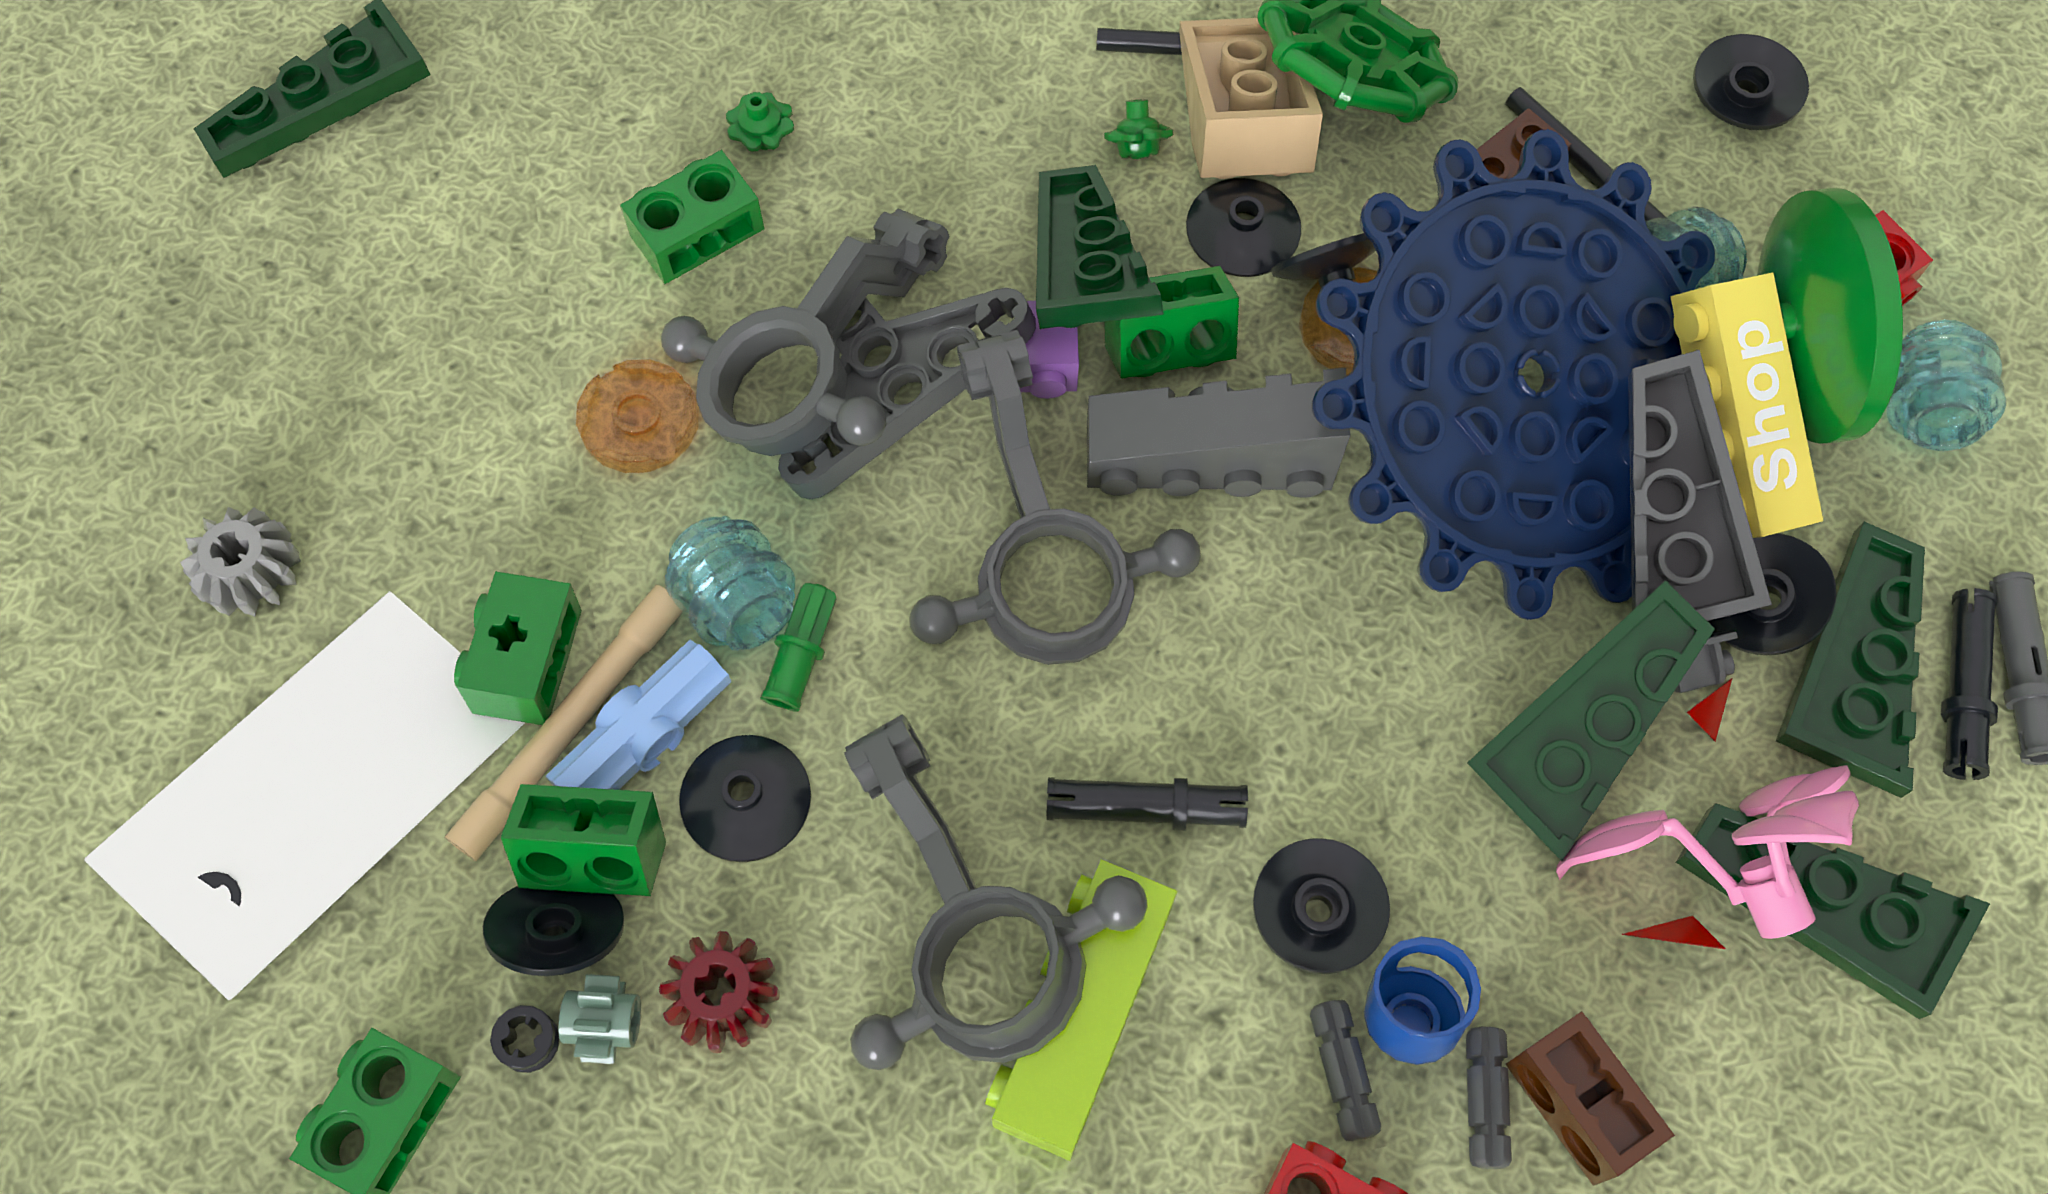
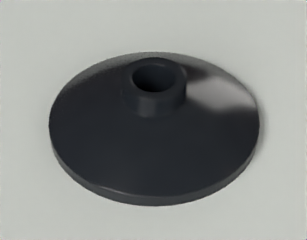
[1693,34,1809,130]
[1186,178,1301,277]
[1271,233,1376,288]
[1708,533,1837,655]
[679,735,811,862]
[1253,838,1390,974]
[483,886,624,976]

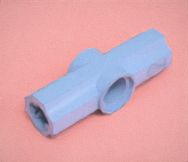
[546,639,731,790]

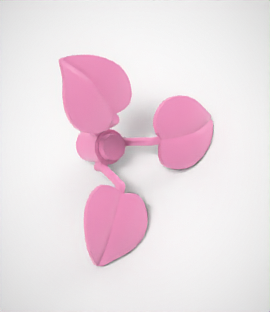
[1556,765,1859,939]

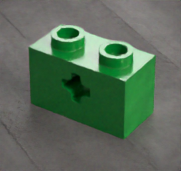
[454,571,582,725]

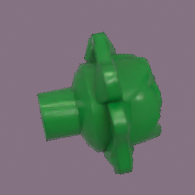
[726,92,794,152]
[1104,99,1173,159]

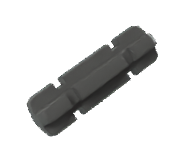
[1310,1000,1381,1141]
[1466,1026,1512,1169]

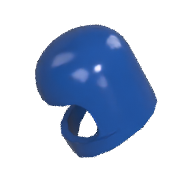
[1364,936,1481,1065]

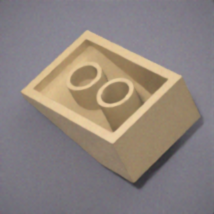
[1179,18,1323,179]

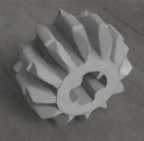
[180,507,301,617]

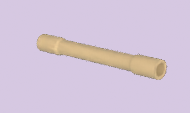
[444,585,685,862]

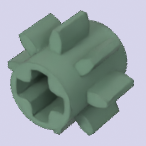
[559,974,641,1064]

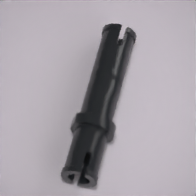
[1941,588,1998,780]
[1046,777,1248,831]

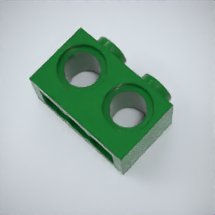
[620,149,765,284]
[1104,266,1239,379]
[501,784,666,896]
[289,1027,461,1194]

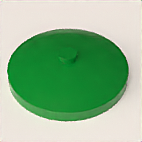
[1757,188,1903,444]

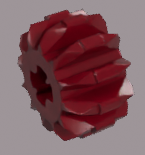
[659,931,780,1053]

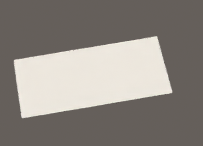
[85,591,525,1000]

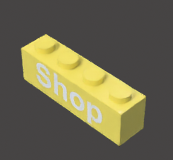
[1670,272,1823,538]

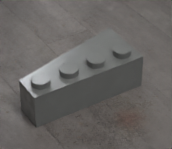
[1628,350,1772,621]
[1087,367,1351,498]

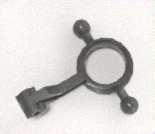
[661,209,950,456]
[909,330,1201,665]
[844,714,1148,1070]

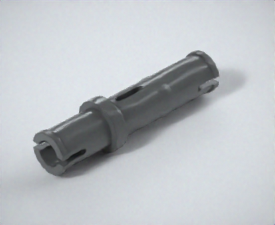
[1989,571,2048,765]

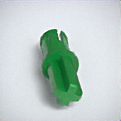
[760,583,837,712]

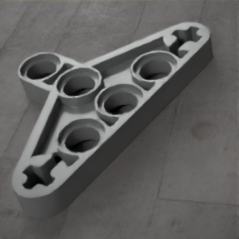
[778,288,1036,499]

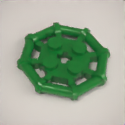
[1257,0,1459,123]

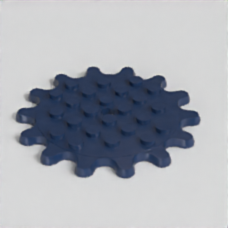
[1312,129,1715,620]

